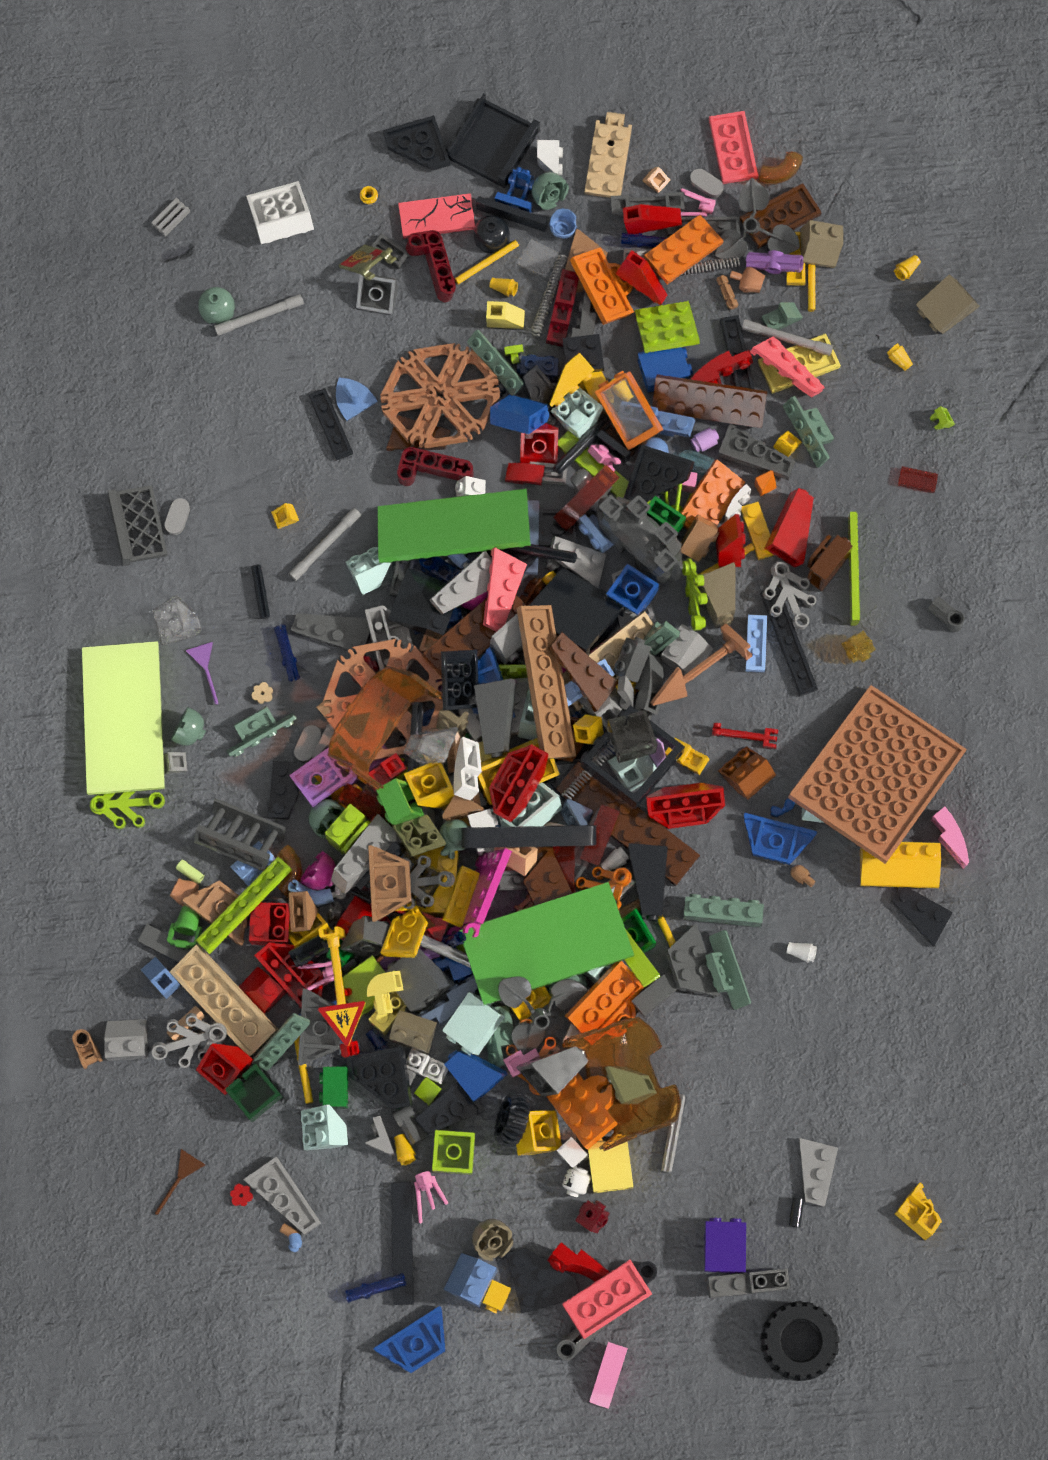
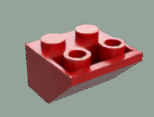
[716,514,745,568]
[249,902,290,945]

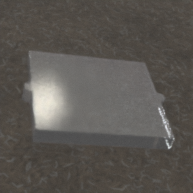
[517,239,559,279]

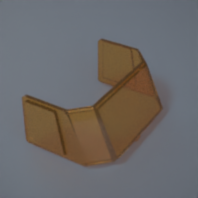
[328,666,443,790]

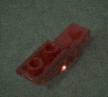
[337,783,394,828]

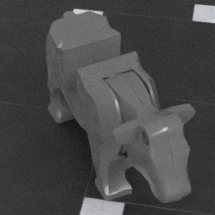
[570,468,683,584]

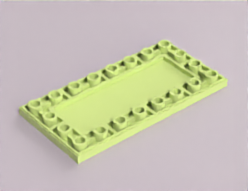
[82,641,165,795]

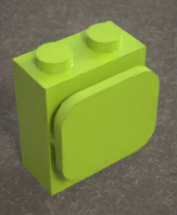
[325,804,371,855]
[334,955,391,1016]

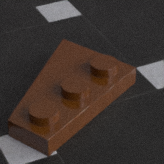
[386,415,451,451]

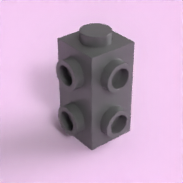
[613,637,651,683]

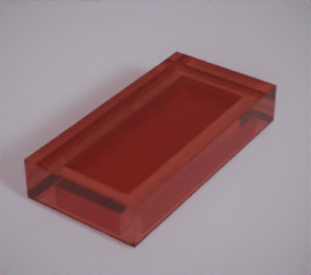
[897,466,939,493]

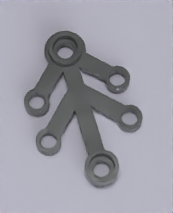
[403,855,455,909]

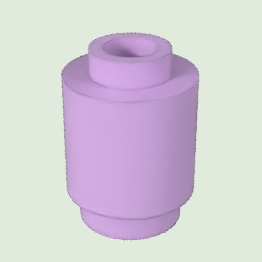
[690,427,719,452]

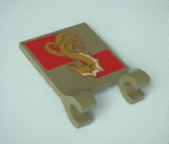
[338,245,397,281]

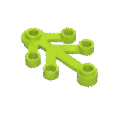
[682,558,708,631]
[90,791,165,829]

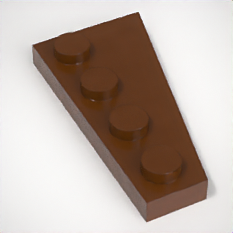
[548,632,618,712]

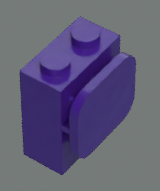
[704,1218,746,1273]

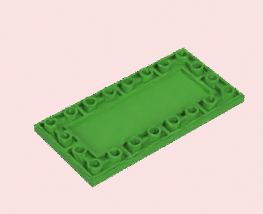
[378,489,531,563]
[459,882,634,1006]

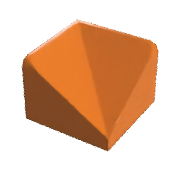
[754,470,777,496]

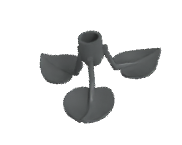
[715,178,800,260]
[498,976,588,1055]

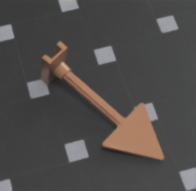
[650,624,752,706]

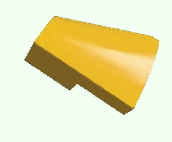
[895,1182,942,1240]

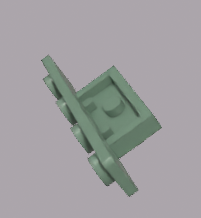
[467,330,524,396]
[783,396,834,468]
[226,706,297,757]
[705,930,751,1010]
[476,992,514,1068]
[252,1013,310,1071]

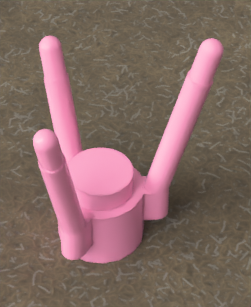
[680,188,716,217]
[297,961,343,990]
[414,1171,448,1224]

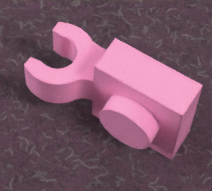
[588,444,621,472]
[503,1048,540,1078]

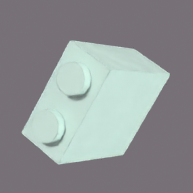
[442,992,505,1055]

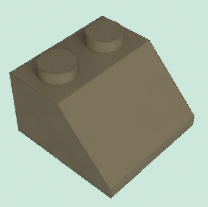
[800,220,843,268]
[389,1010,437,1054]

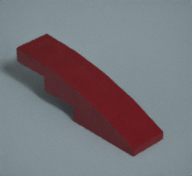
[546,269,579,347]

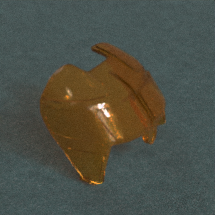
[562,1017,681,1152]

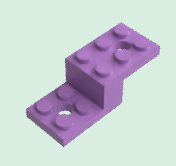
[289,729,387,807]

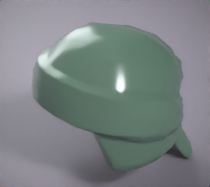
[439,819,468,859]

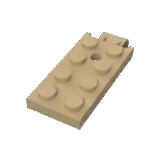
[585,112,632,198]

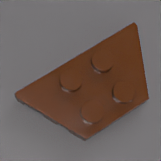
[524,849,573,906]

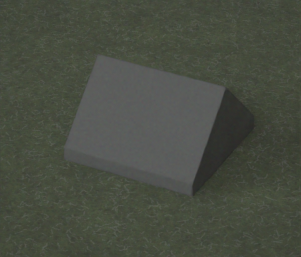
[356,274,398,314]

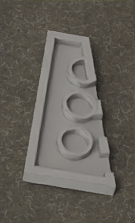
[429,551,492,614]
[243,1156,321,1235]

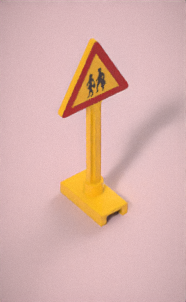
[318,927,366,1046]

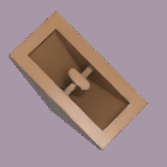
[442,795,485,821]
[289,891,318,932]

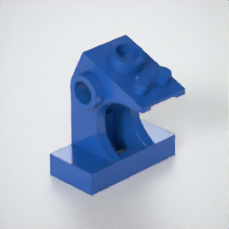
[495,167,535,213]

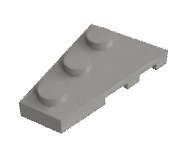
[550,536,606,588]

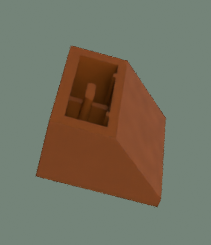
[718,746,776,800]

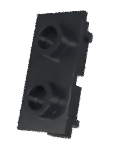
[288,935,330,967]

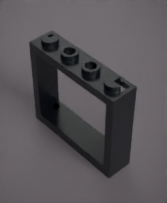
[581,705,685,809]

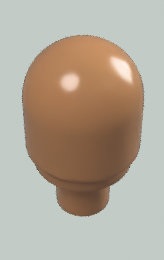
[790,865,816,887]

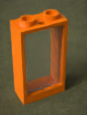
[595,371,664,450]

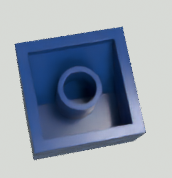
[606,564,659,615]

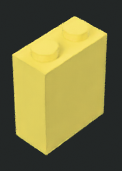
[588,1136,633,1194]

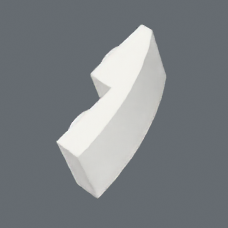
[724,484,751,522]
[406,1049,448,1084]

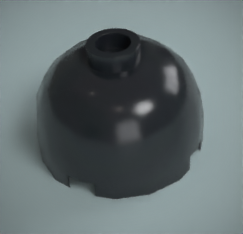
[474,215,510,253]

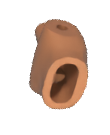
[730,267,765,293]
[169,878,199,906]

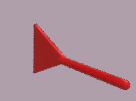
[396,911,449,942]

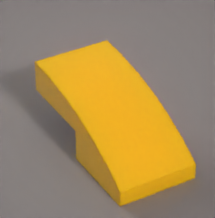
[665,738,710,775]

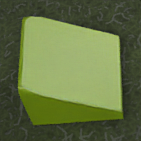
[414,1077,442,1106]

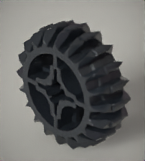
[494,1092,530,1147]

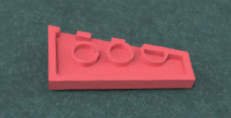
[750,337,825,398]
[483,548,527,632]

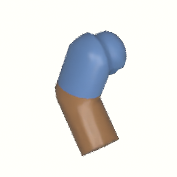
[279,1223,302,1252]

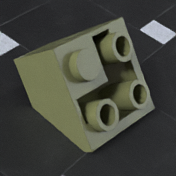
[393,815,446,857]
[605,1066,657,1104]

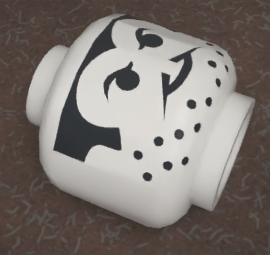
[562,1166,591,1197]

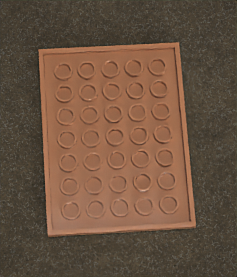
[788,685,967,864]

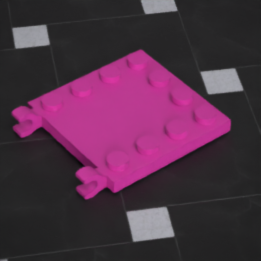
[446,848,512,941]

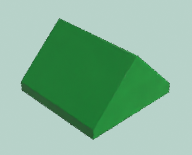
[622,909,656,953]

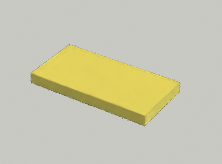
[758,334,841,394]

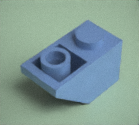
[141,957,181,999]

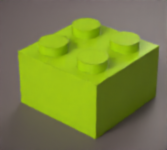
[432,1130,475,1175]

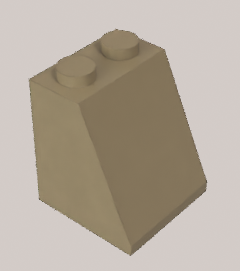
[916,274,980,334]
[697,562,735,628]

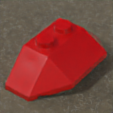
[489,744,549,822]
[646,783,725,829]
[254,942,324,1009]

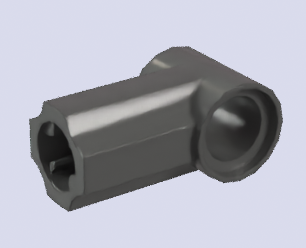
[928,597,964,632]
[392,1106,426,1146]

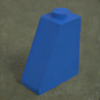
[444,1050,508,1101]

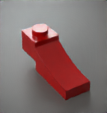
[547,1242,610,1282]

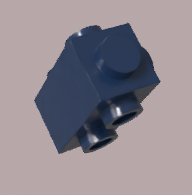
[517,354,559,383]

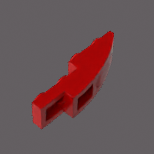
[691,350,753,384]

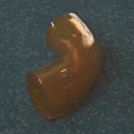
[759,152,803,184]
[276,845,303,899]

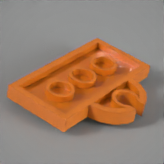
[570,247,634,325]
[565,960,644,1044]
[546,1072,618,1150]

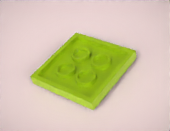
[635,301,700,353]

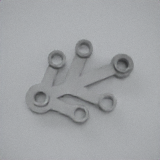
[763,562,817,630]
[152,1013,227,1068]

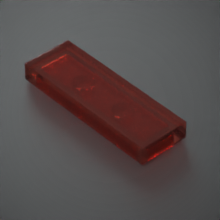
[580,804,620,866]

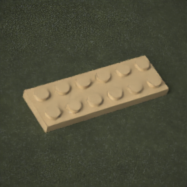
[563,611,654,711]
[170,944,278,1057]

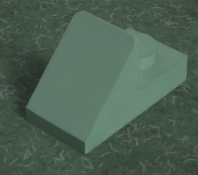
[761,302,803,330]
[643,621,680,656]

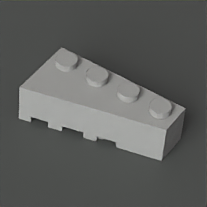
[331,814,402,894]

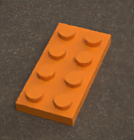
[644,215,724,285]
[680,459,745,530]

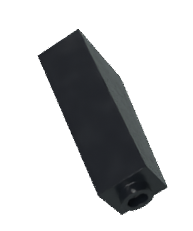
[628,843,668,921]

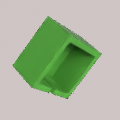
[376,778,424,825]

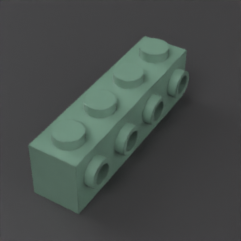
[683,894,764,928]

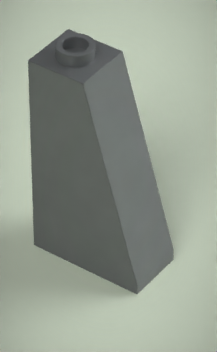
[474,679,517,758]

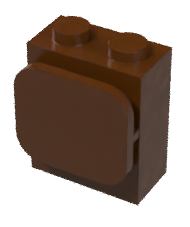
[807,535,853,592]

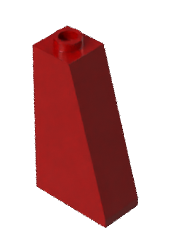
[764,488,814,568]

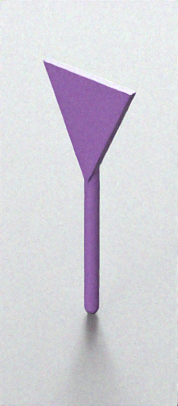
[186,642,218,704]

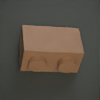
[680,514,719,562]

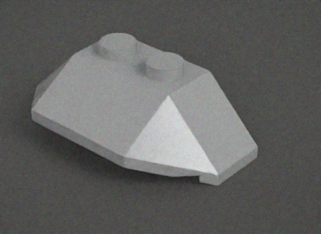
[365,606,415,677]

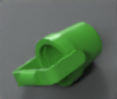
[167,906,202,949]

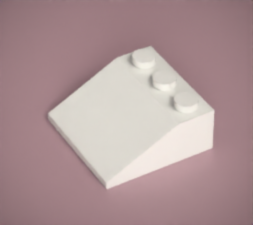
[246,181,314,244]

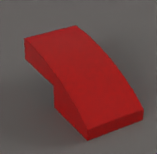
[505,463,545,486]
[364,753,407,793]

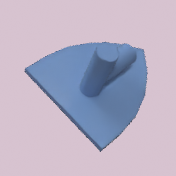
[336,378,378,421]

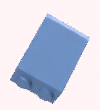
[444,1253,497,1308]

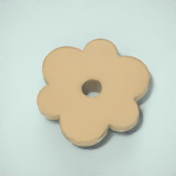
[252,682,273,704]

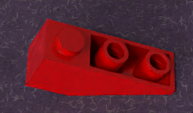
[623,204,682,235]
[615,250,668,306]

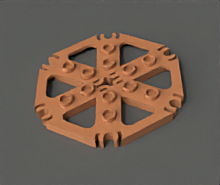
[380,343,500,448]
[323,639,443,760]

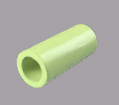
[176,860,205,884]

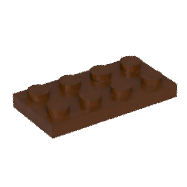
[740,183,822,249]

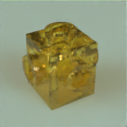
[841,630,876,663]

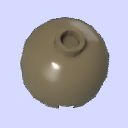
[472,1219,513,1261]

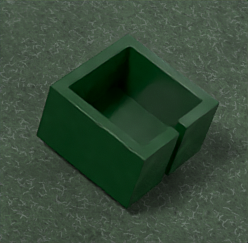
[225,1064,283,1122]

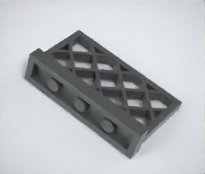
[108,485,168,566]

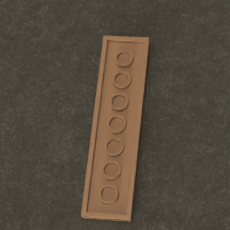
[516,605,576,759]

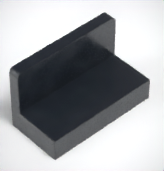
[596,425,639,464]

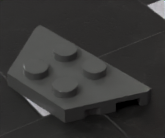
[665,924,720,998]
[298,988,340,1066]

